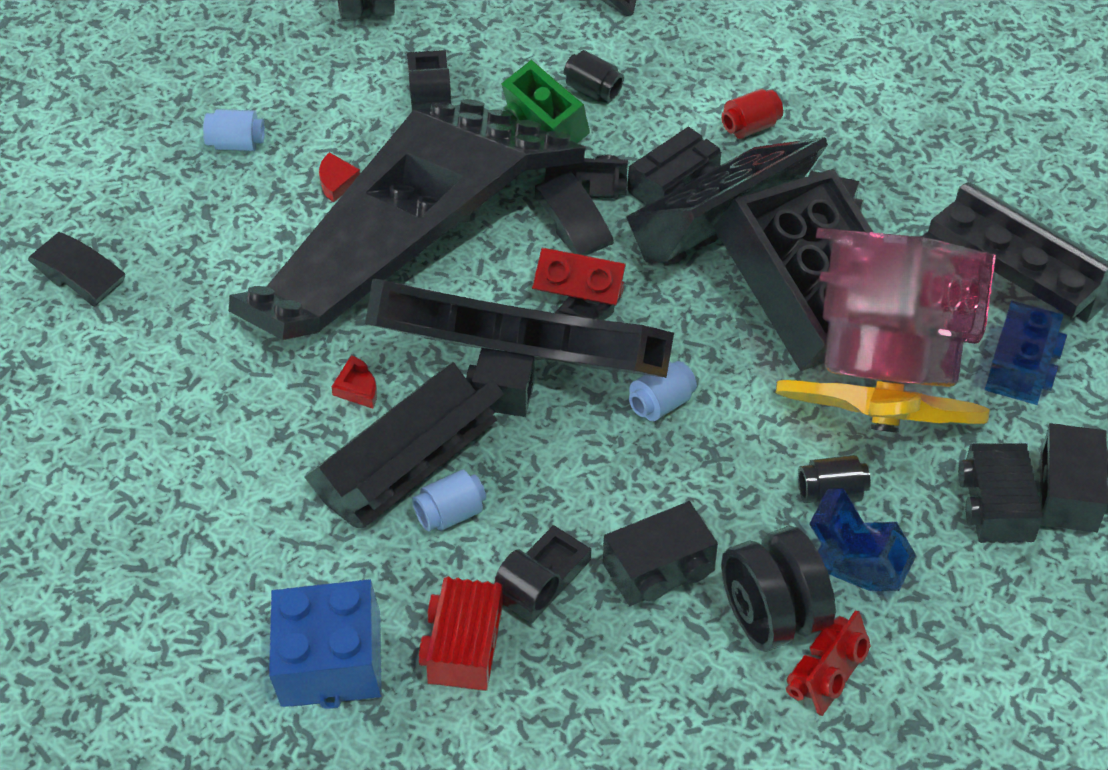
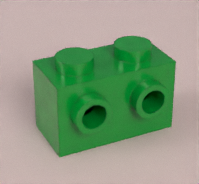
[501,60,590,143]

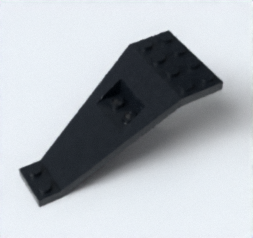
[228,99,586,340]

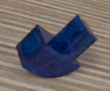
[809,488,917,591]

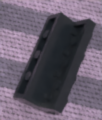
[928,182,1108,322]
[304,362,504,528]

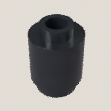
[563,50,624,103]
[798,455,871,507]

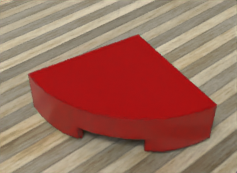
[319,152,360,202]
[331,355,377,409]

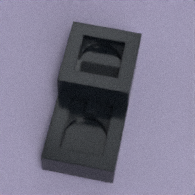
[535,171,614,256]
[28,232,126,307]

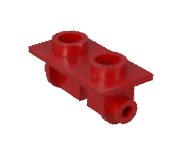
[532,247,626,306]
[786,610,871,716]

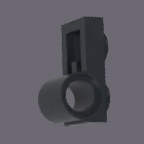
[407,50,451,111]
[495,525,592,623]

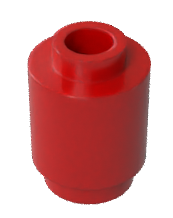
[721,89,783,139]

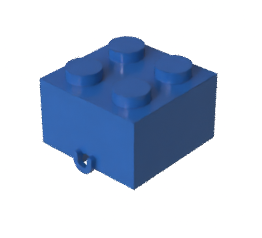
[269,579,382,709]

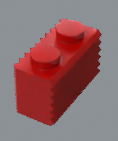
[419,576,503,691]

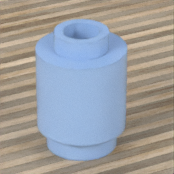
[203,109,265,151]
[629,361,697,421]
[412,469,486,532]

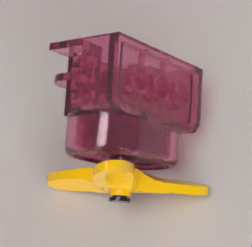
[775,228,996,433]

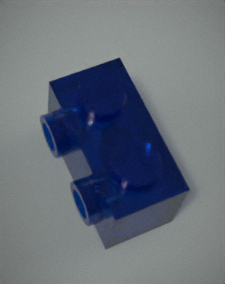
[984,300,1067,405]

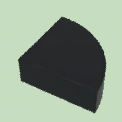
[555,297,615,320]

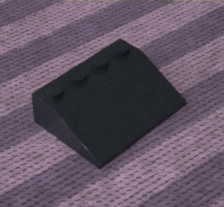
[626,137,828,266]
[713,169,923,371]

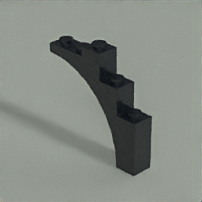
[365,279,674,378]

